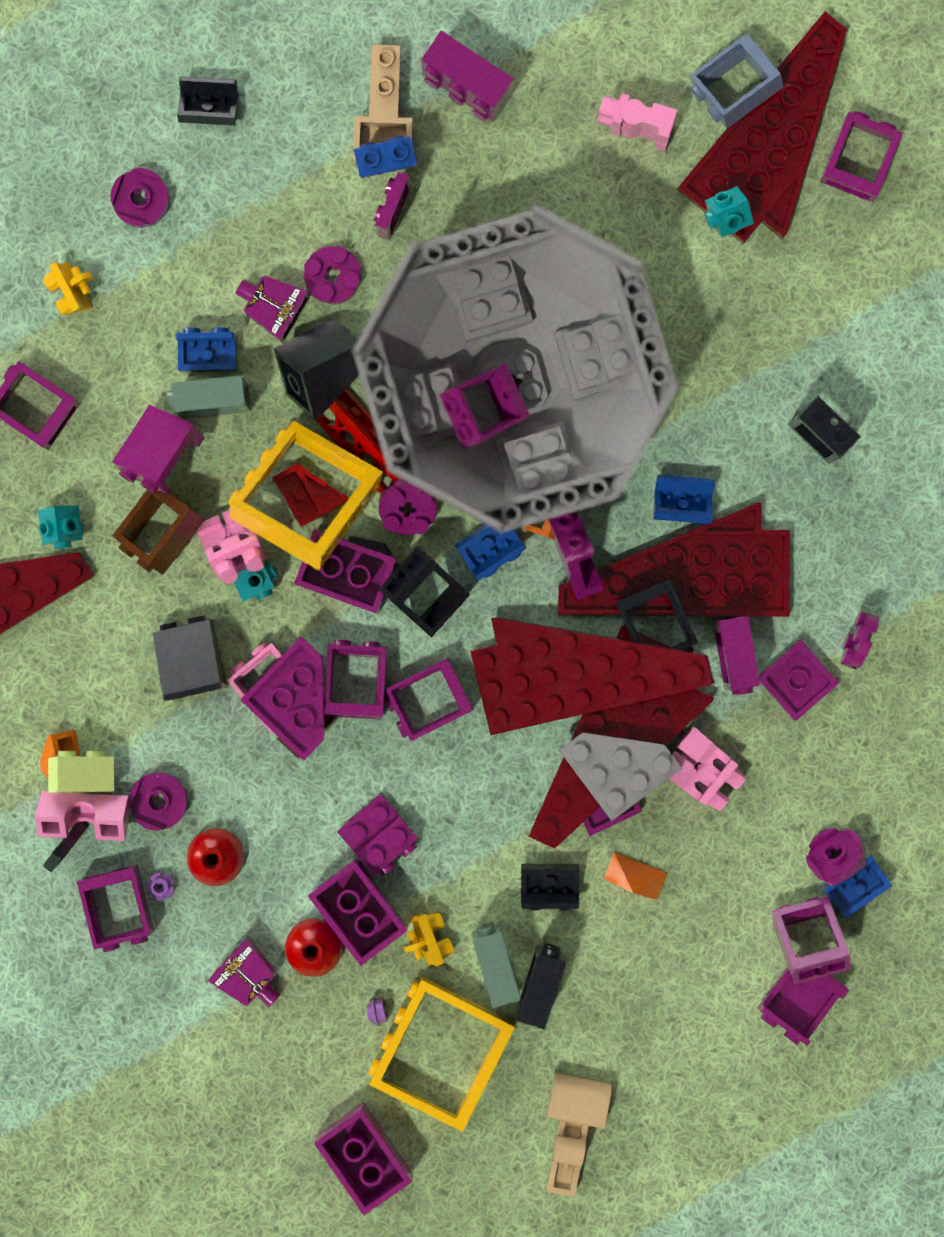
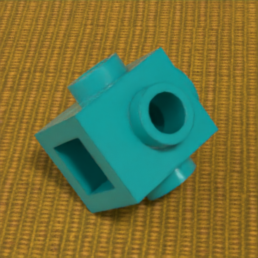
[704,186,754,237]
[38,505,83,549]
[234,560,279,602]

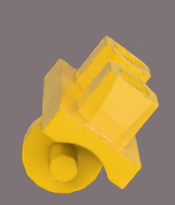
[43,262,94,315]
[403,913,454,967]

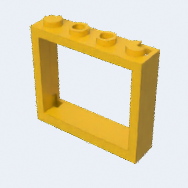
[228,420,382,570]
[367,976,515,1132]

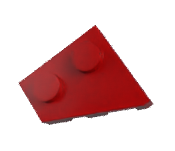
[272,463,349,528]

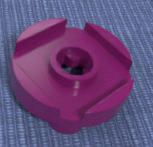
[110,168,170,228]
[304,246,361,305]
[379,479,437,535]
[840,611,879,670]
[129,772,188,831]
[806,828,867,886]

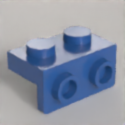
[353,136,417,178]
[176,327,237,372]
[653,475,715,524]
[455,525,526,580]
[824,855,893,920]

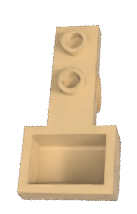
[353,45,413,163]
[546,1072,612,1197]

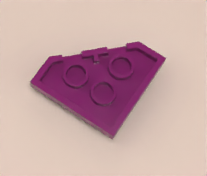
[240,636,325,761]

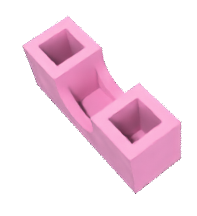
[35,791,130,841]

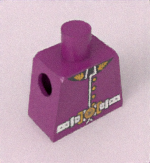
[236,276,309,343]
[208,936,281,1008]

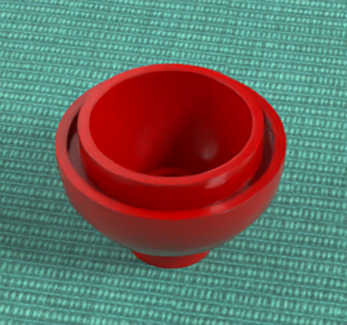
[186,828,245,886]
[285,919,343,977]

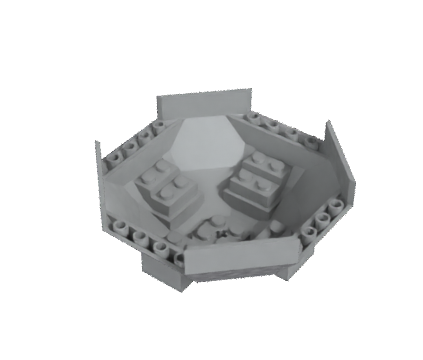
[352,203,681,533]

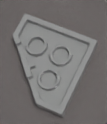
[559,733,682,821]

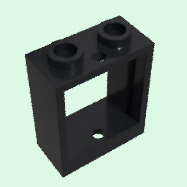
[787,396,861,464]
[378,546,470,638]
[615,579,698,652]
[516,943,567,1030]

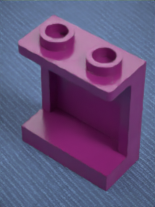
[112,404,205,495]
[548,511,604,600]
[758,952,849,1046]

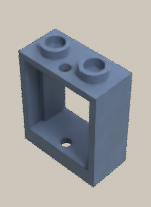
[690,33,783,128]

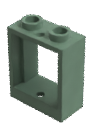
[168,376,251,418]
[472,922,521,1008]

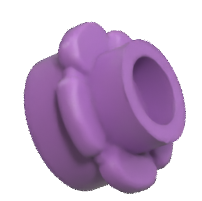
[146,872,175,901]
[367,997,389,1026]

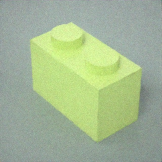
[48,751,114,793]

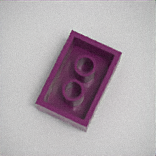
[421,30,514,122]
[294,529,398,614]
[308,857,408,966]
[314,1102,413,1216]

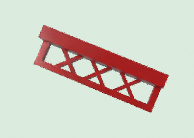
[316,388,400,494]

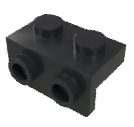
[177,76,239,126]
[521,864,580,911]

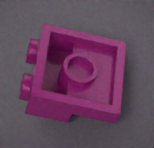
[337,794,418,877]

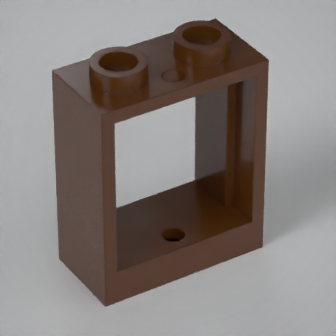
[112,490,205,575]

